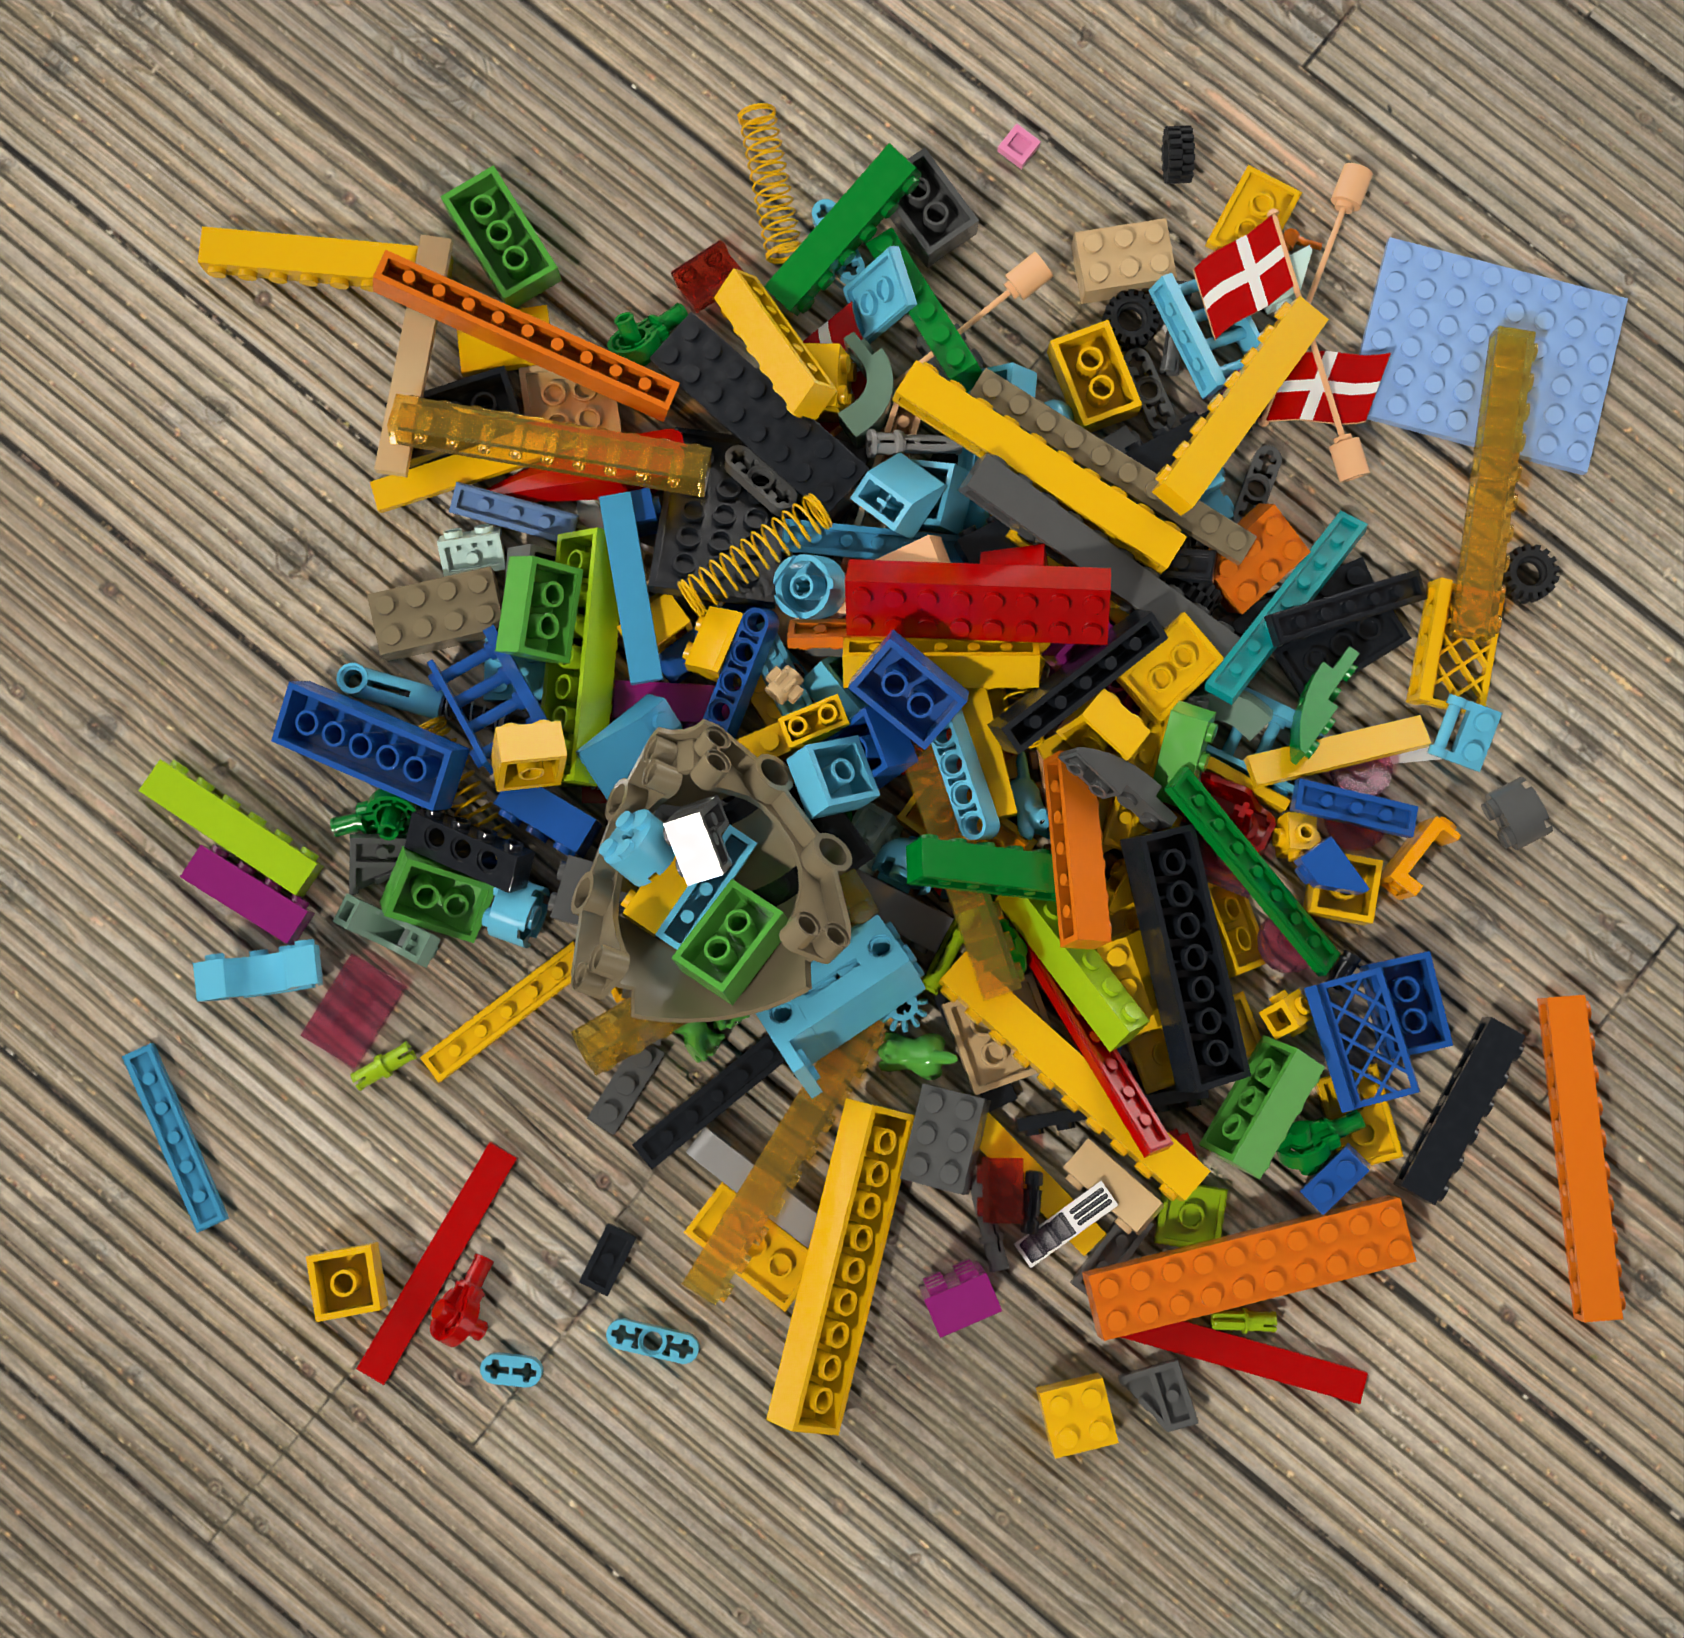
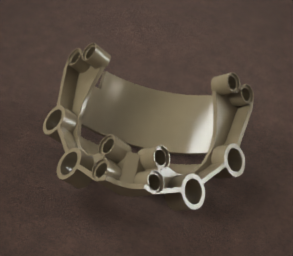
[571,719,852,1023]

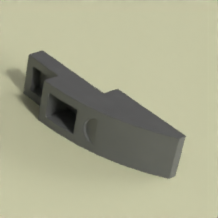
[1058,747,1177,831]

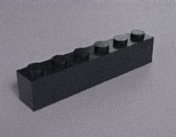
[987,610,1168,755]
[1393,1017,1526,1205]

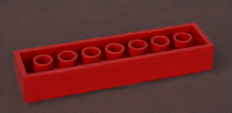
[845,559,1111,645]

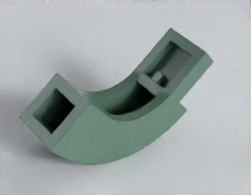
[838,332,895,449]
[1183,688,1273,741]
[333,893,441,968]

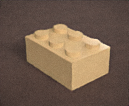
[1071,218,1177,304]

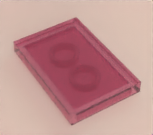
[300,953,407,1069]

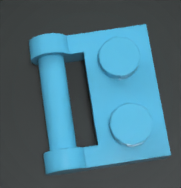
[1427,694,1502,772]

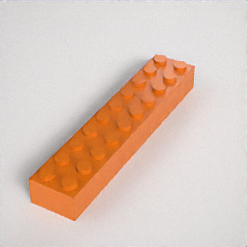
[1082,1195,1417,1341]

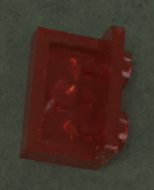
[671,240,744,313]
[977,1157,1024,1224]

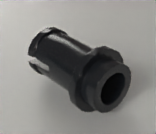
[1325,950,1362,993]

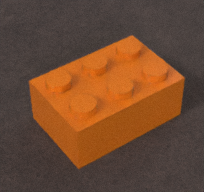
[1208,503,1311,614]

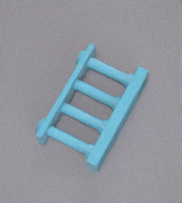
[1148,273,1261,399]
[1204,677,1325,798]

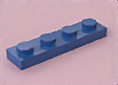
[1290,778,1418,838]

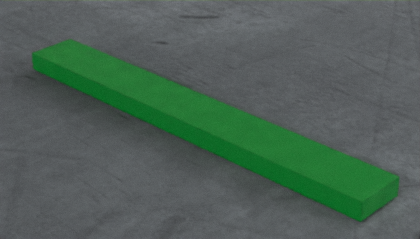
[1164,766,1341,977]

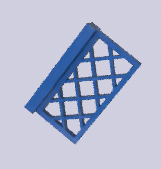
[1304,966,1421,1113]

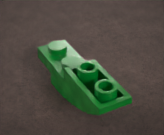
[1290,646,1360,765]

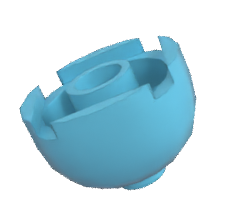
[871,836,931,895]

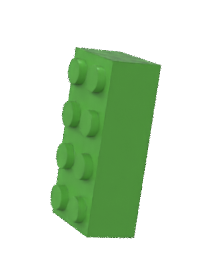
[440,165,562,308]
[1199,1035,1325,1179]

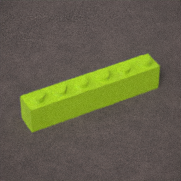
[138,759,324,898]
[995,895,1150,1052]

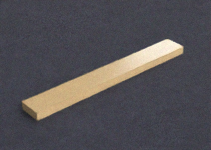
[374,235,453,477]

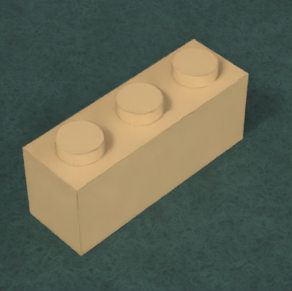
[1063,1138,1164,1235]

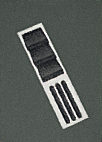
[1014,1181,1118,1268]

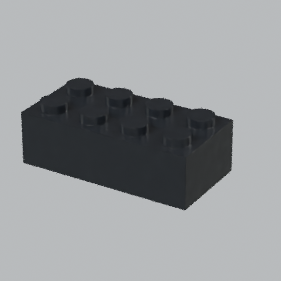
[385,366,527,469]

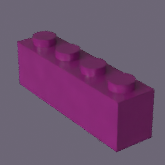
[612,680,740,729]
[180,844,315,945]

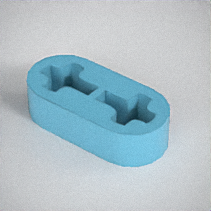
[480,1352,543,1388]

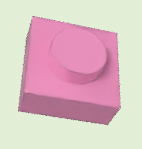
[997,124,1041,169]

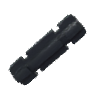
[1020,1170,1043,1235]

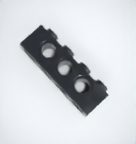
[404,809,535,893]

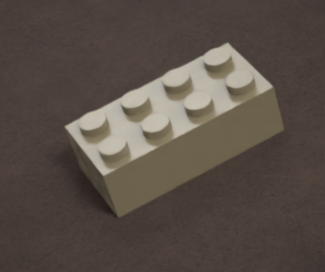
[367,566,502,662]

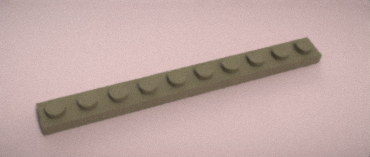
[969,368,1257,565]

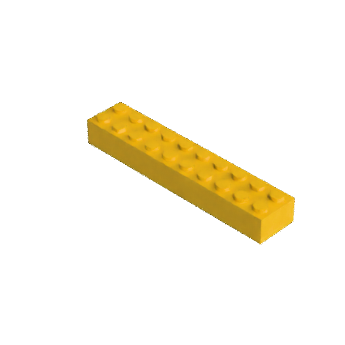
[766,1098,915,1436]

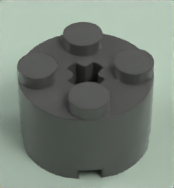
[1481,777,1553,850]

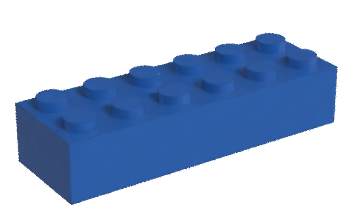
[271,681,470,811]

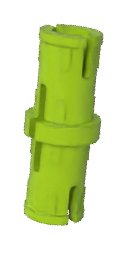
[350,1041,417,1091]

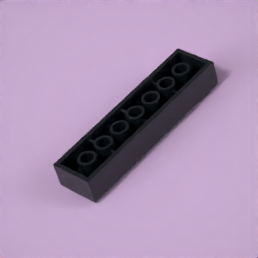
[650,312,870,523]
[1120,824,1251,1093]

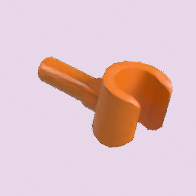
[1282,228,1322,251]

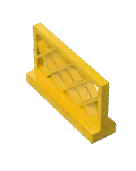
[1406,577,1505,714]

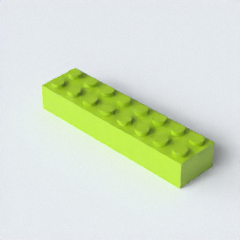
[541,527,620,788]

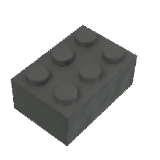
[890,147,979,268]
[900,1084,991,1195]

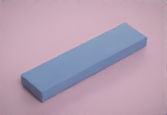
[449,482,579,542]

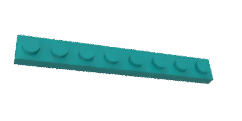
[1204,510,1368,705]

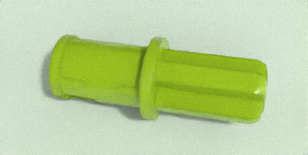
[1211,1308,1277,1334]

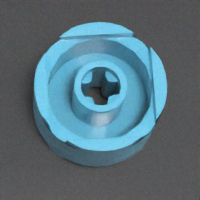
[773,554,845,619]
[599,809,675,887]
[482,881,550,948]

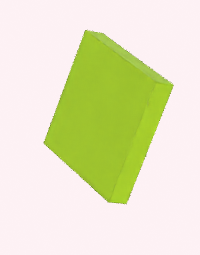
[1154,1184,1228,1247]

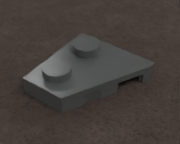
[349,834,407,895]
[1118,1358,1199,1432]

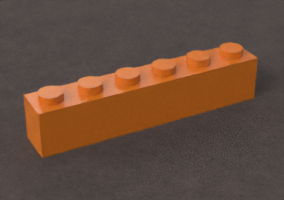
[1043,750,1112,950]

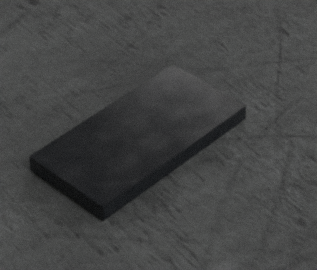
[1272,610,1412,696]

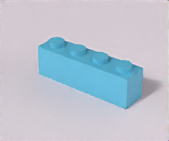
[655,825,757,950]

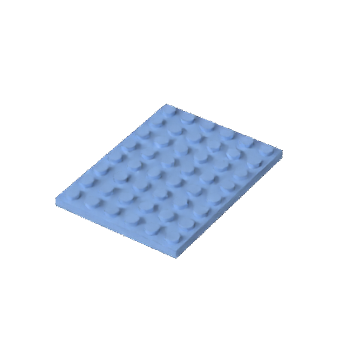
[1359,237,1628,475]

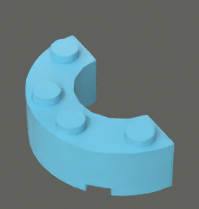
[193,939,324,1002]

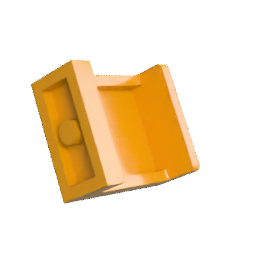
[1380,816,1461,901]

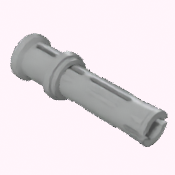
[865,429,963,458]

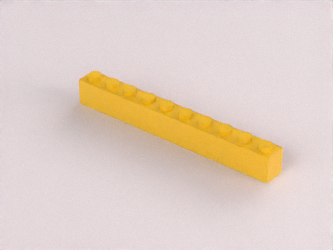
[892,360,1187,575]
[939,951,1211,1202]

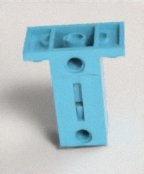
[755,914,926,1099]

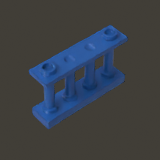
[427,624,548,775]

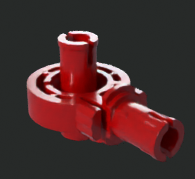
[430,1253,494,1347]

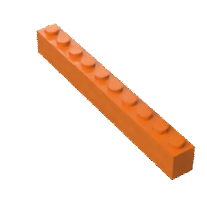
[373,250,680,422]
[1537,995,1626,1323]

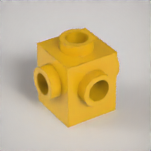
[1272,812,1321,863]
[1259,988,1313,1040]

